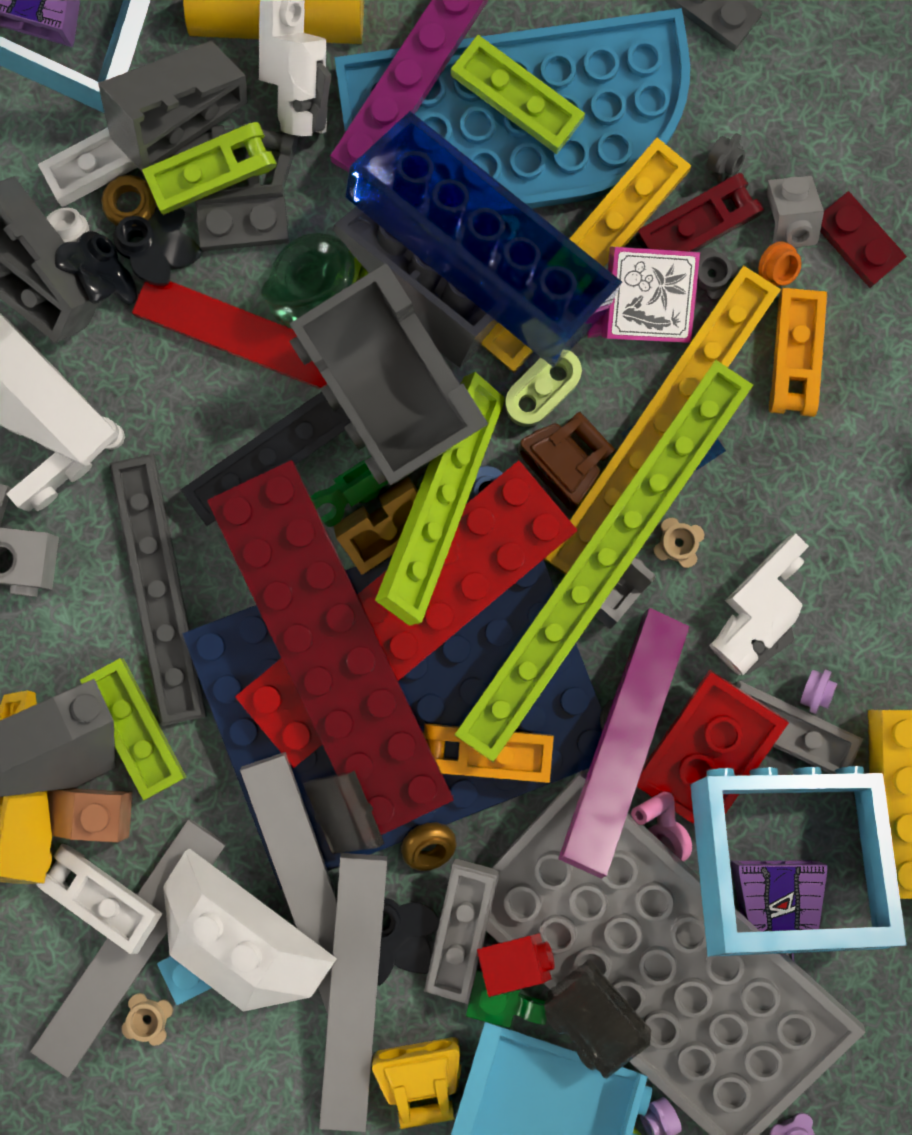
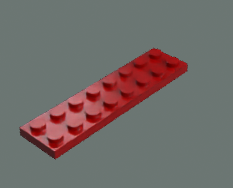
[235,460,578,768]

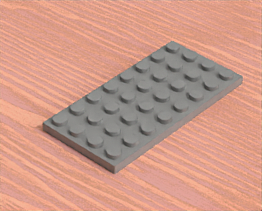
[486,770,866,1135]

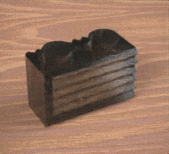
[544,959,652,1079]

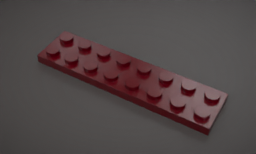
[207,460,454,841]

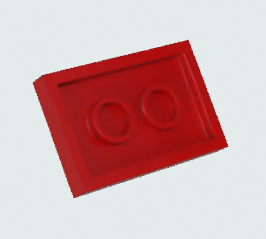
[637,669,789,824]

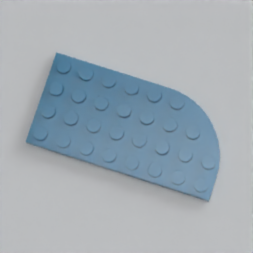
[334,8,690,225]

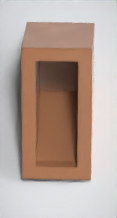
[47,788,133,843]

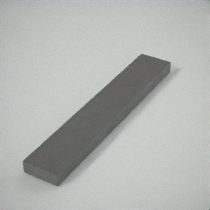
[109,454,207,726]

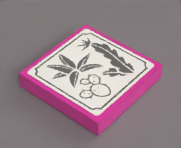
[602,246,700,343]

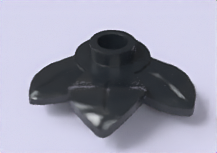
[113,207,202,286]
[55,231,137,305]
[377,897,440,986]

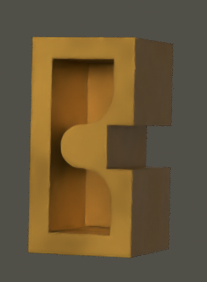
[334,476,418,575]

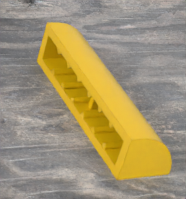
[183,0,364,44]

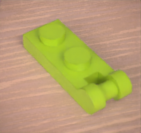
[142,122,277,215]

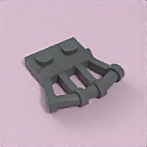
[175,122,298,252]

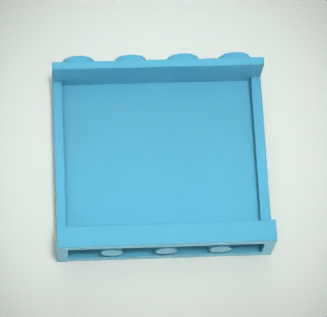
[451,1022,652,1135]

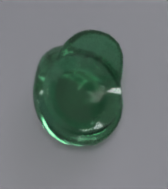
[261,233,355,328]

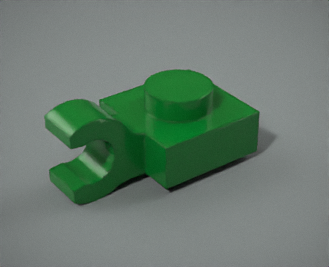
[311,455,389,528]
[466,969,550,1028]

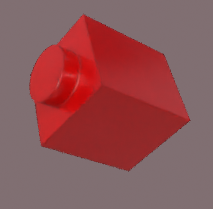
[477,933,555,997]

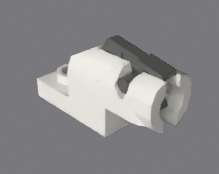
[259,0,331,136]
[709,534,809,675]

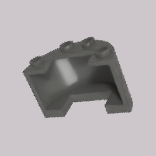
[289,263,488,485]

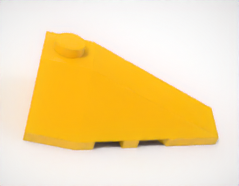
[0,690,52,884]

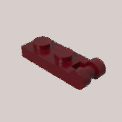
[635,173,764,252]

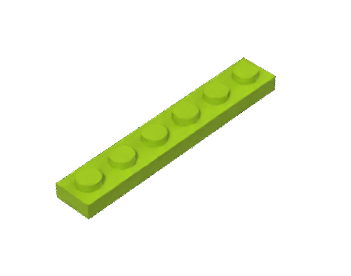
[375,372,506,626]

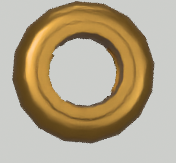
[101,175,157,226]
[401,822,457,871]

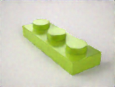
[451,35,585,154]
[80,658,187,801]

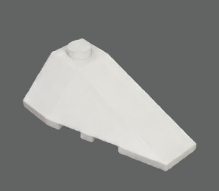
[0,313,119,467]

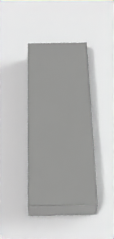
[736,681,863,774]
[424,859,500,1004]

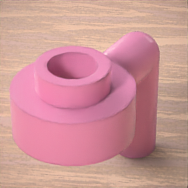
[631,792,692,862]

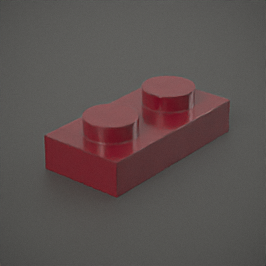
[820,191,907,288]

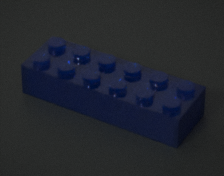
[345,111,622,368]

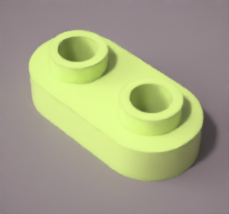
[505,348,582,427]

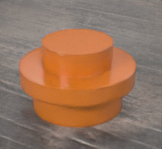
[758,241,802,286]

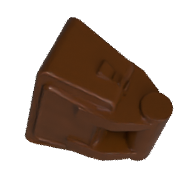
[517,411,615,510]

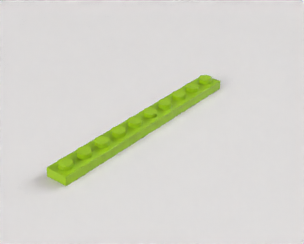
[454,360,754,762]

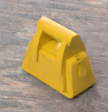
[372,1037,461,1129]

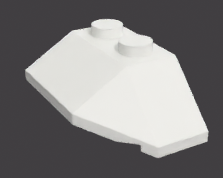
[163,848,337,1012]

